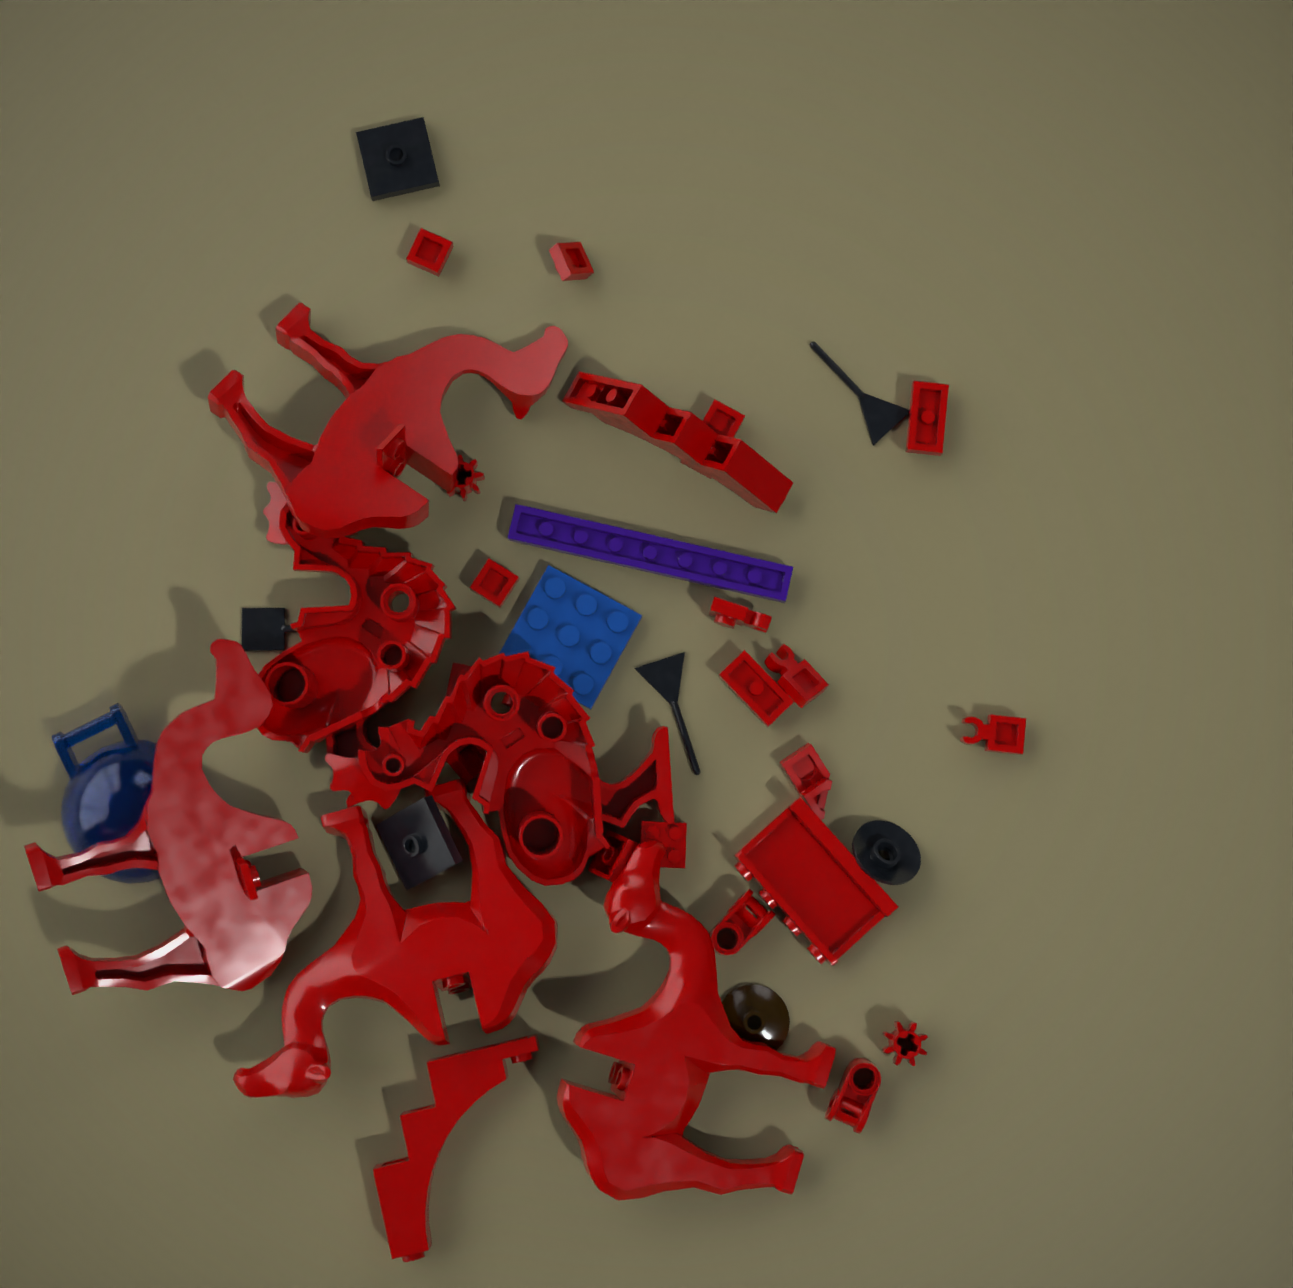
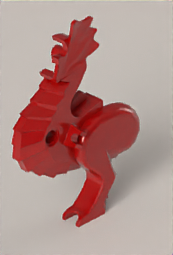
[257,482,457,808]
[325,651,675,886]

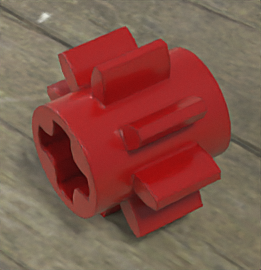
[446,455,485,501]
[882,1021,928,1066]

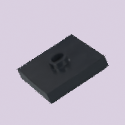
[356,117,440,201]
[376,795,463,890]

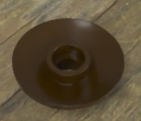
[722,984,790,1050]

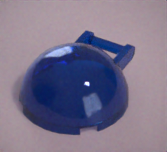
[52,703,160,884]

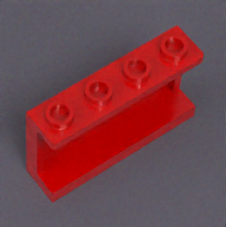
[734,797,898,966]

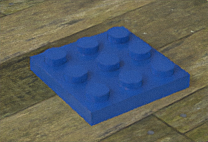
[499,565,642,710]

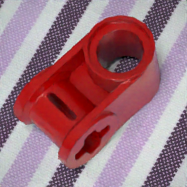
[709,888,776,956]
[825,1058,881,1134]

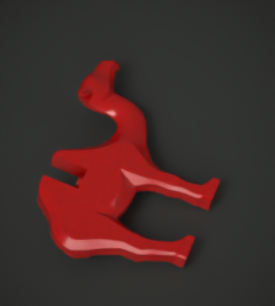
[208,303,568,539]
[24,639,313,995]
[233,778,558,1098]
[557,840,836,1201]

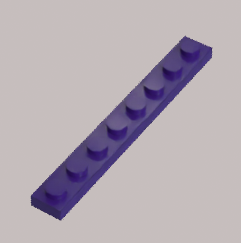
[507,504,793,603]

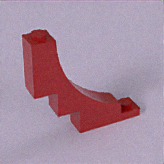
[562,371,793,513]
[373,1033,540,1262]

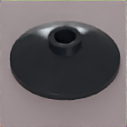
[852,820,921,885]

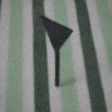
[810,342,909,446]
[634,652,700,775]

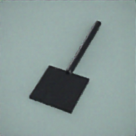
[242,608,297,651]

